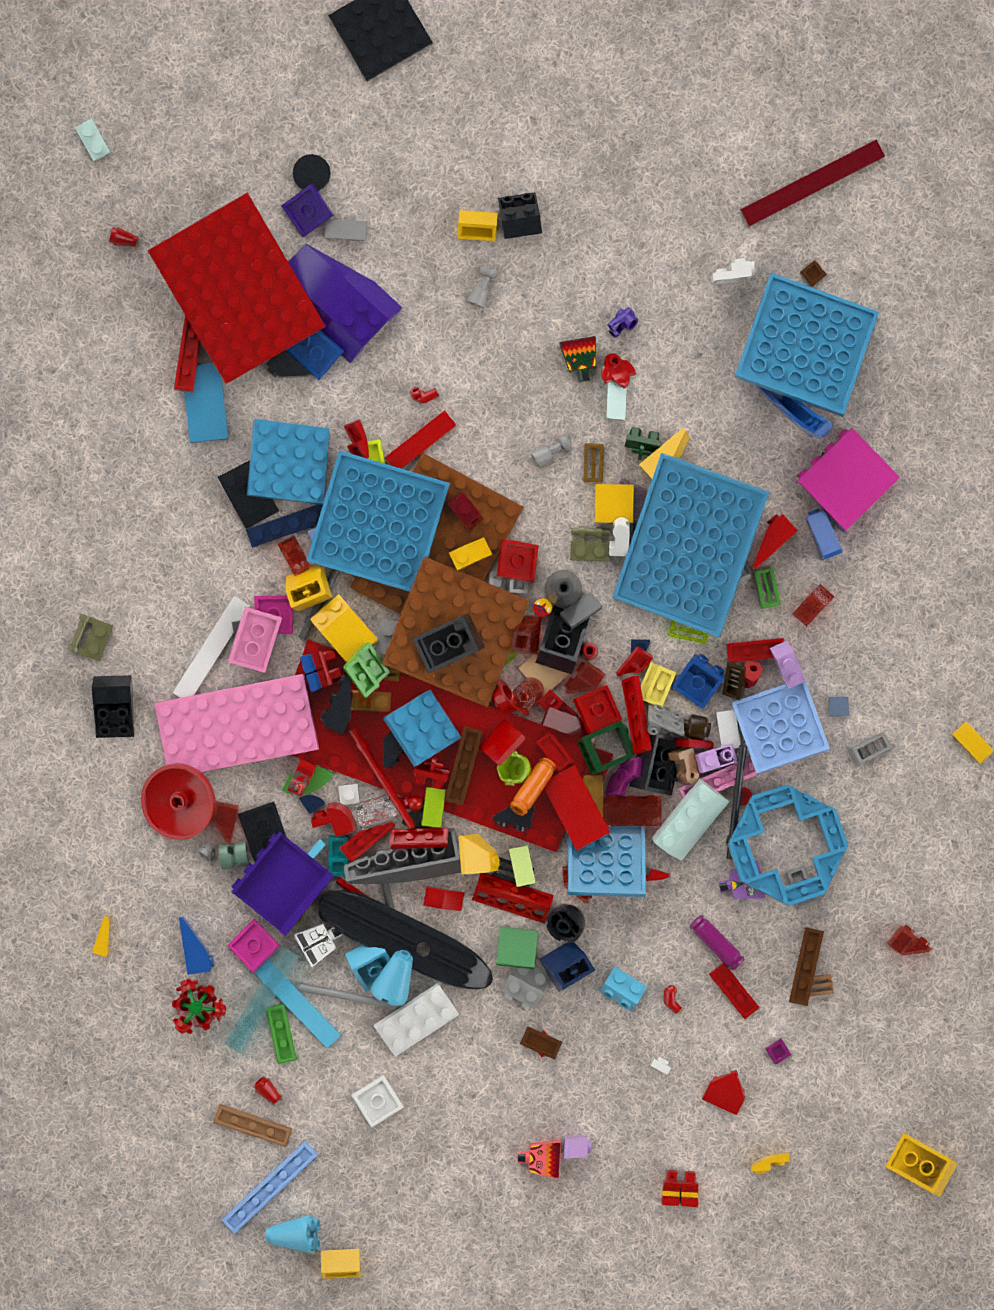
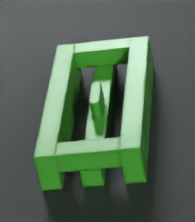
[754,567,781,609]

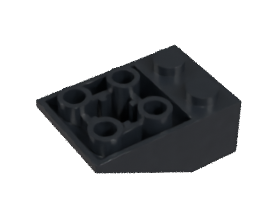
[320,674,352,735]
[91,675,134,738]

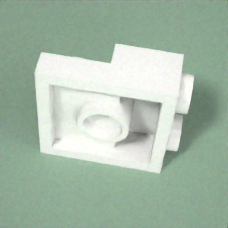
[711,258,755,285]

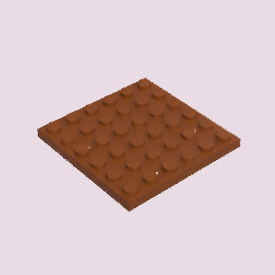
[381,557,530,707]

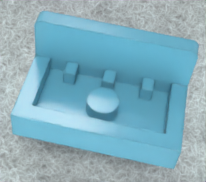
[599,966,647,1011]

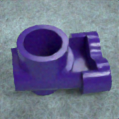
[607,307,638,338]

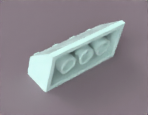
[652,778,730,861]

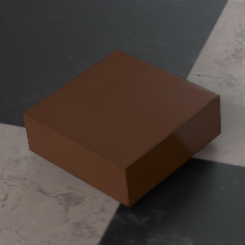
[800,260,827,287]

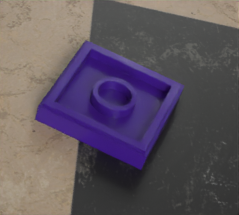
[281,184,334,237]

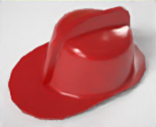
[491,679,529,716]

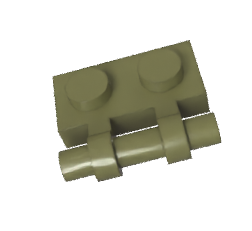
[570,526,610,562]

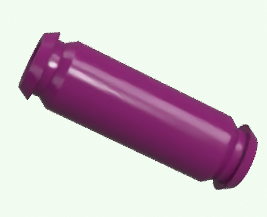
[690,915,745,970]

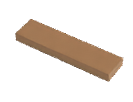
[213,1104,292,1147]

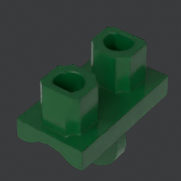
[624,427,661,460]

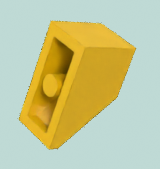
[449,537,492,571]

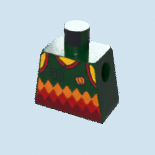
[559,336,596,383]

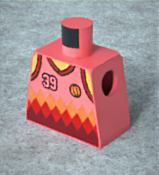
[518,1140,561,1179]

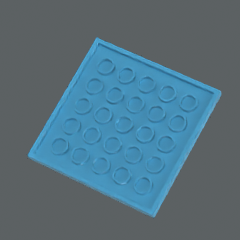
[734,273,879,417]
[307,450,450,592]

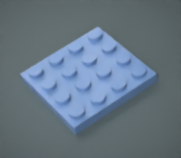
[731,681,830,775]

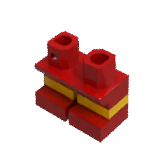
[661,1170,699,1207]

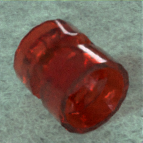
[512,677,544,709]

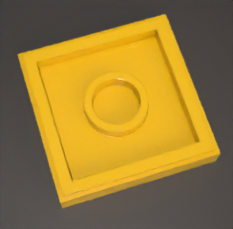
[594,484,634,523]

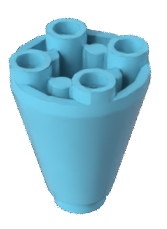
[266,1215,320,1254]

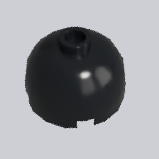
[546,904,586,943]

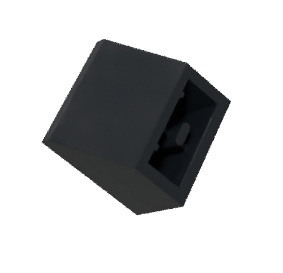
[498,192,542,239]

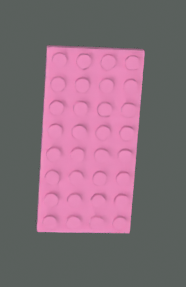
[154,674,319,772]

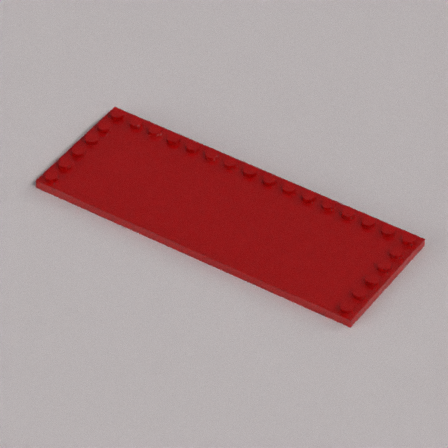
[291,639,596,852]

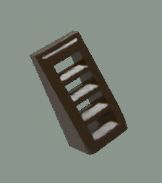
[722,661,746,701]

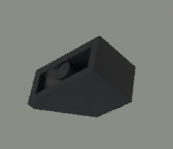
[266,350,310,378]

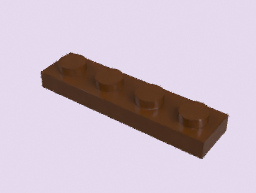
[444,726,483,806]
[789,927,824,1007]

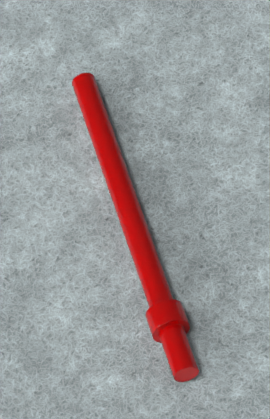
[349,728,416,830]

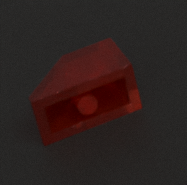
[212,800,239,843]

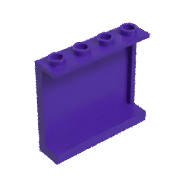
[231,832,334,936]

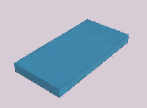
[184,363,229,443]

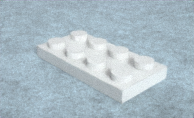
[374,983,459,1057]

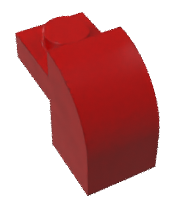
[310,802,357,837]

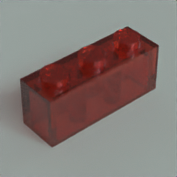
[603,795,662,827]

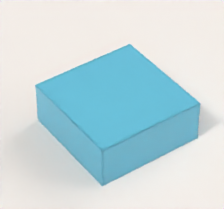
[307,839,326,859]

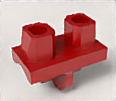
[413,756,450,789]

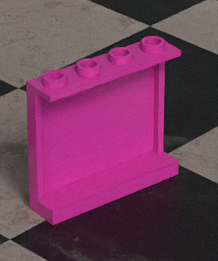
[795,428,900,532]

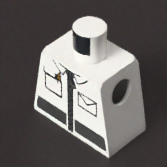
[294,924,343,967]

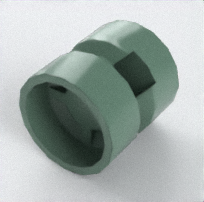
[219,841,249,869]

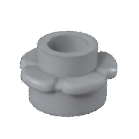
[198,843,216,861]

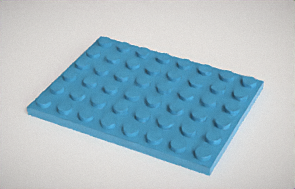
[612,453,770,637]

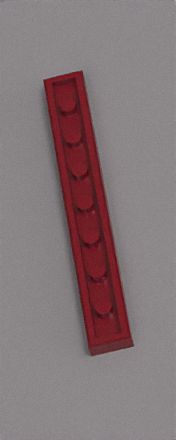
[740,139,885,227]

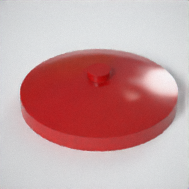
[141,763,216,840]

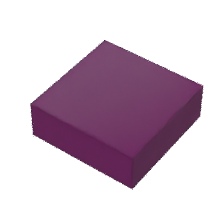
[765,1038,792,1065]

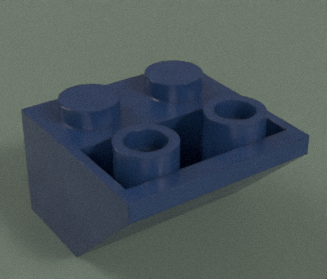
[539,942,596,992]

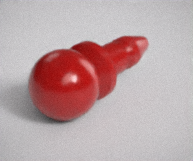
[389,796,423,811]

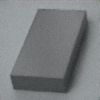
[560,592,602,629]

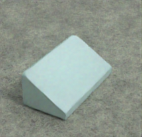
[606,380,627,420]

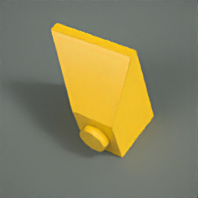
[458,833,500,875]

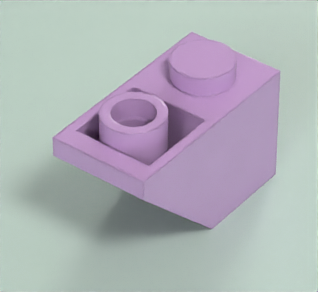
[695,744,737,773]

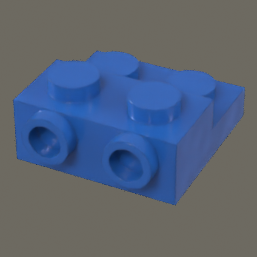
[672,654,725,709]

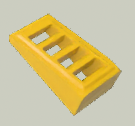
[92,915,111,957]

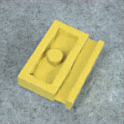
[641,662,676,707]

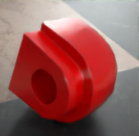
[739,660,763,689]

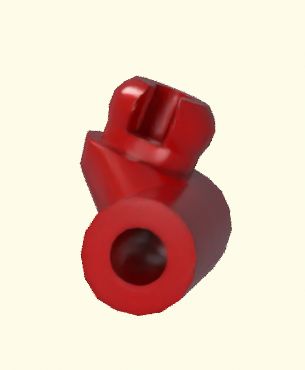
[663,985,682,1014]

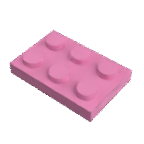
[228,607,282,673]

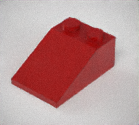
[750,514,798,571]

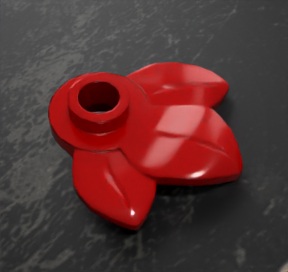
[601,353,636,389]

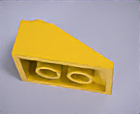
[310,594,379,662]
[885,1133,958,1197]

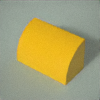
[457,210,498,241]
[321,1249,361,1279]

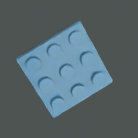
[383,690,461,767]

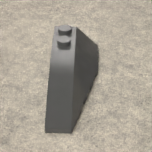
[344,828,461,884]

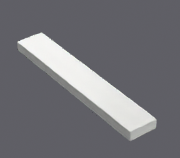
[173,596,250,698]

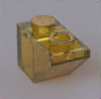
[351,690,392,712]

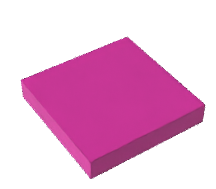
[254,595,293,634]
[227,919,281,973]

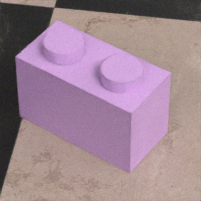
[770,641,806,689]

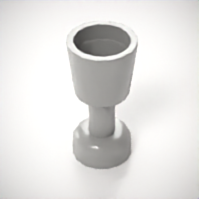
[467,266,497,308]
[530,434,572,468]

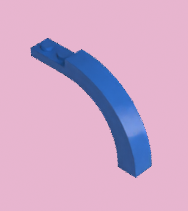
[755,385,833,439]

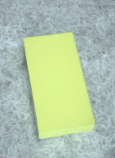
[509,845,536,887]

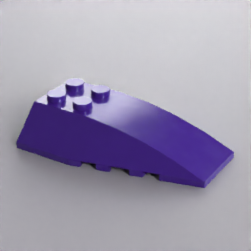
[289,244,402,363]

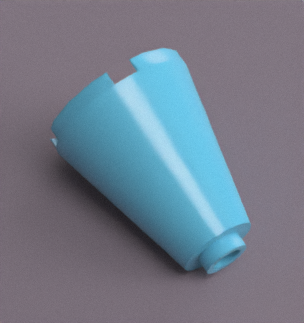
[371,950,413,1006]

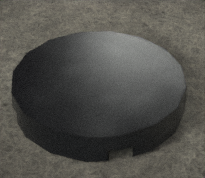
[292,154,331,192]

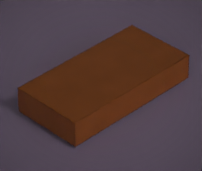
[520,1026,563,1060]

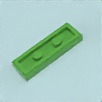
[266,1004,297,1064]

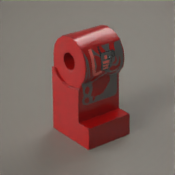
[287,758,317,797]

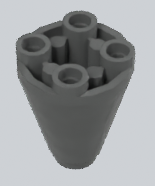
[544,570,582,608]

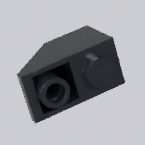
[383,731,406,769]
[492,806,535,832]

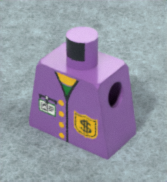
[719,861,765,899]

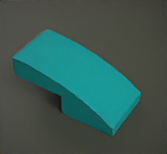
[328,835,348,877]

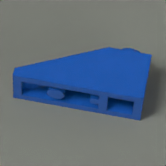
[179,916,214,975]

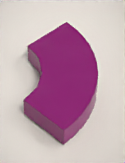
[606,757,642,797]

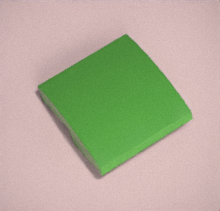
[343,642,390,698]

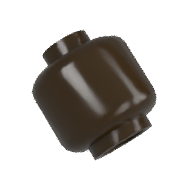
[684,714,711,741]

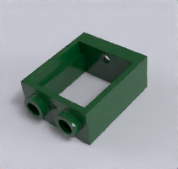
[576,720,637,775]

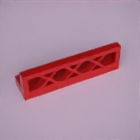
[472,873,554,924]

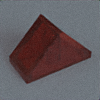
[277,535,312,576]

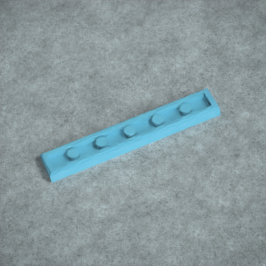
[255,959,341,1048]

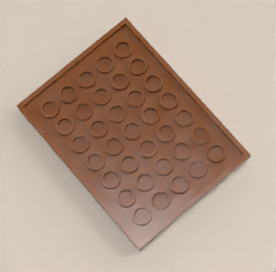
[350,453,524,614]

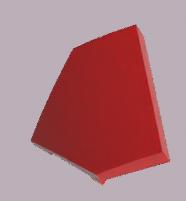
[702,1070,745,1115]

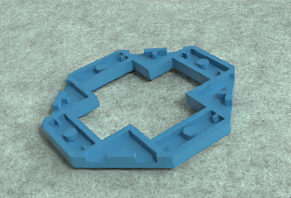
[728,784,848,906]

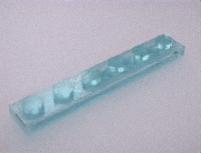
[225,945,300,1053]

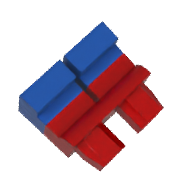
[300,650,342,692]

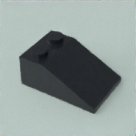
[218,460,279,529]
[535,606,590,675]
[412,613,485,673]

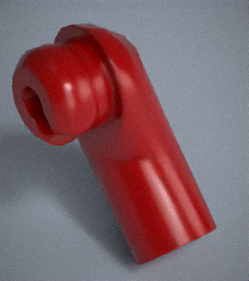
[410,387,439,404]

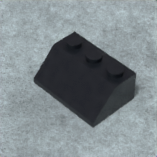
[629,733,682,796]

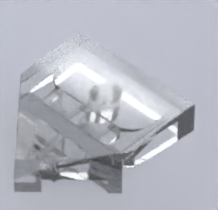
[356,787,398,831]

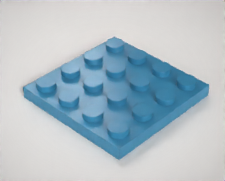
[247,419,329,505]
[568,822,646,897]

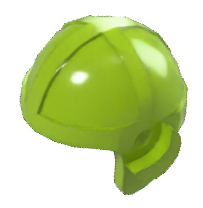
[497,751,531,786]

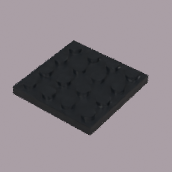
[328,0,433,82]

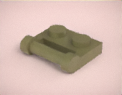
[67,614,113,661]

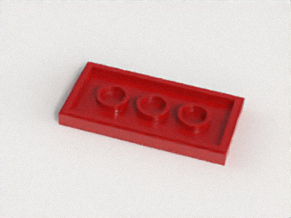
[544,765,611,851]

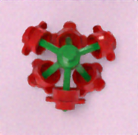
[172,979,226,1034]

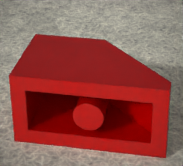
[423,886,465,911]

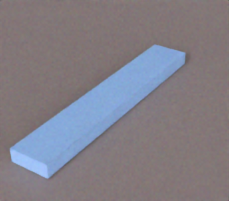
[221,1141,318,1234]

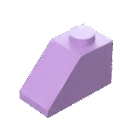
[564,1135,591,1159]

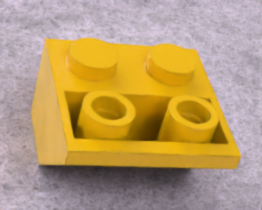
[286,564,333,612]

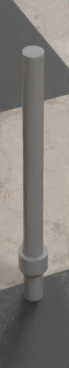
[299,983,405,1011]

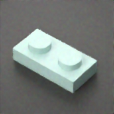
[75,118,111,162]

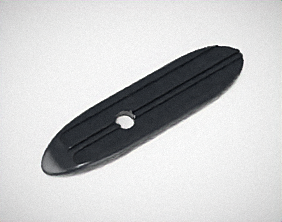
[319,890,493,990]

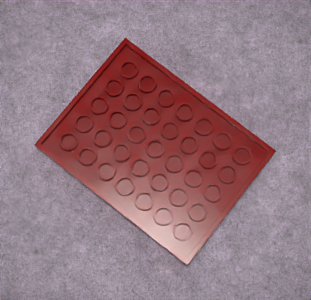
[147,192,326,384]

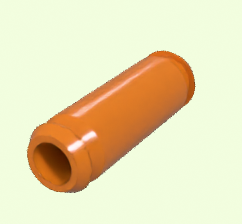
[511,758,555,815]

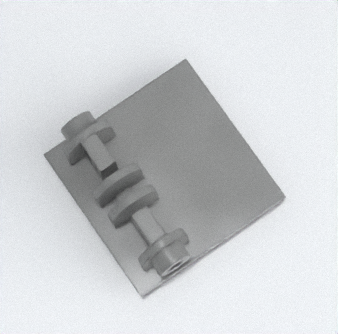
[648,703,684,736]

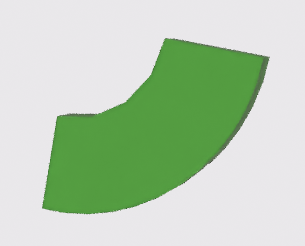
[282,765,333,794]

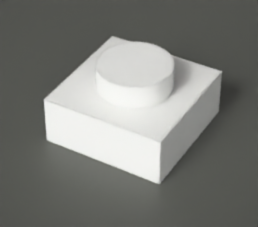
[338,784,360,805]
[650,1057,671,1075]

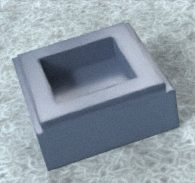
[829,697,849,716]

